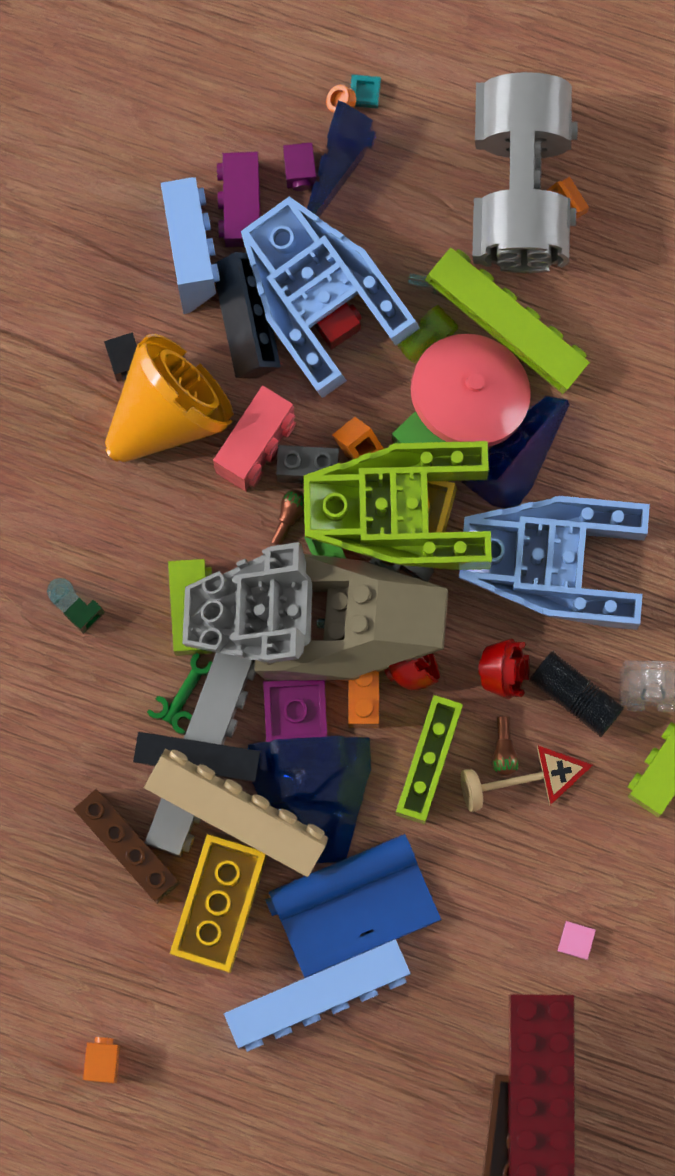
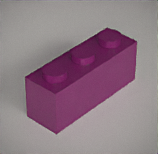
[217,152,261,247]

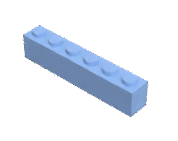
[224,939,411,1052]

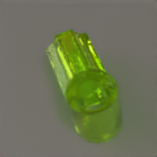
[398,305,459,364]

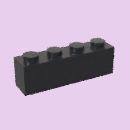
[213,252,281,379]

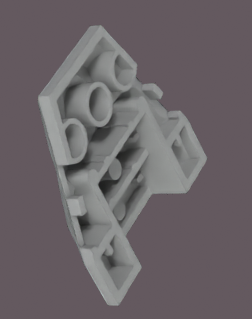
[182,542,312,663]

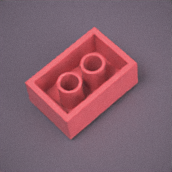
[213,385,296,492]

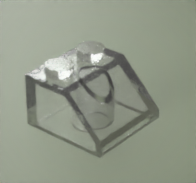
[619,661,675,712]

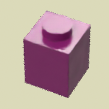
[283,142,317,191]

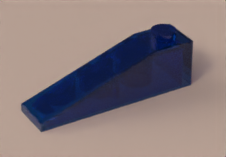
[307,100,377,217]
[460,396,570,509]

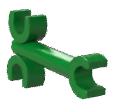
[147,653,212,735]

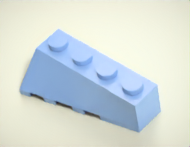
[161,177,220,314]

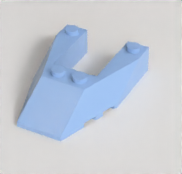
[241,196,420,398]
[459,496,650,630]

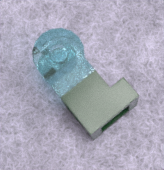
[47,578,105,634]

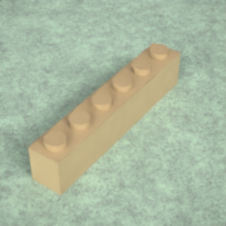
[144,749,328,877]

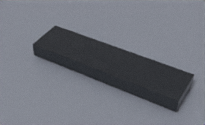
[133,732,260,782]

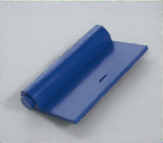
[265,834,441,978]

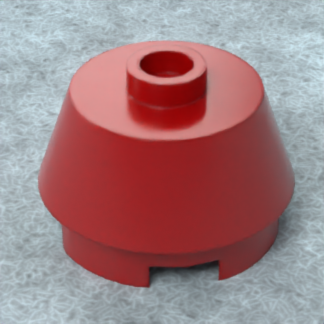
[478,638,530,700]

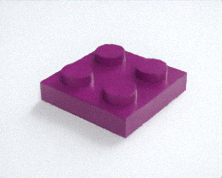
[263,680,328,744]

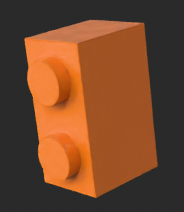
[348,670,379,728]

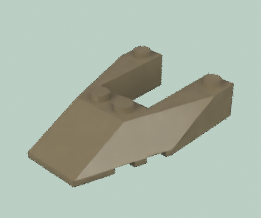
[254,554,448,681]

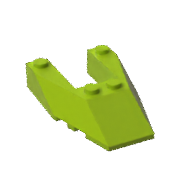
[303,441,492,570]

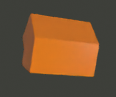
[547,176,589,219]

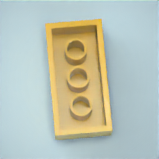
[169,834,267,974]

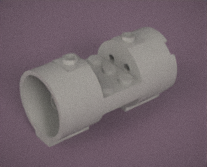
[473,72,578,273]

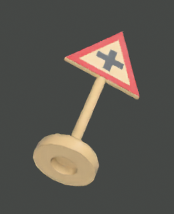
[461,745,593,812]

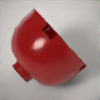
[384,653,440,690]

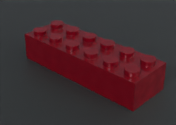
[509,994,575,1176]

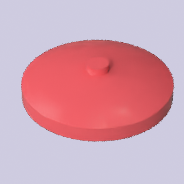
[411,334,531,447]

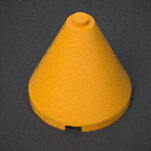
[105,334,234,462]

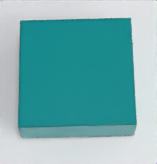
[350,75,381,109]

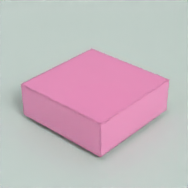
[557,921,596,960]

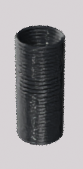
[529,651,624,737]

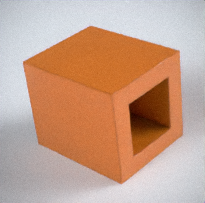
[332,417,384,460]
[83,1037,120,1083]

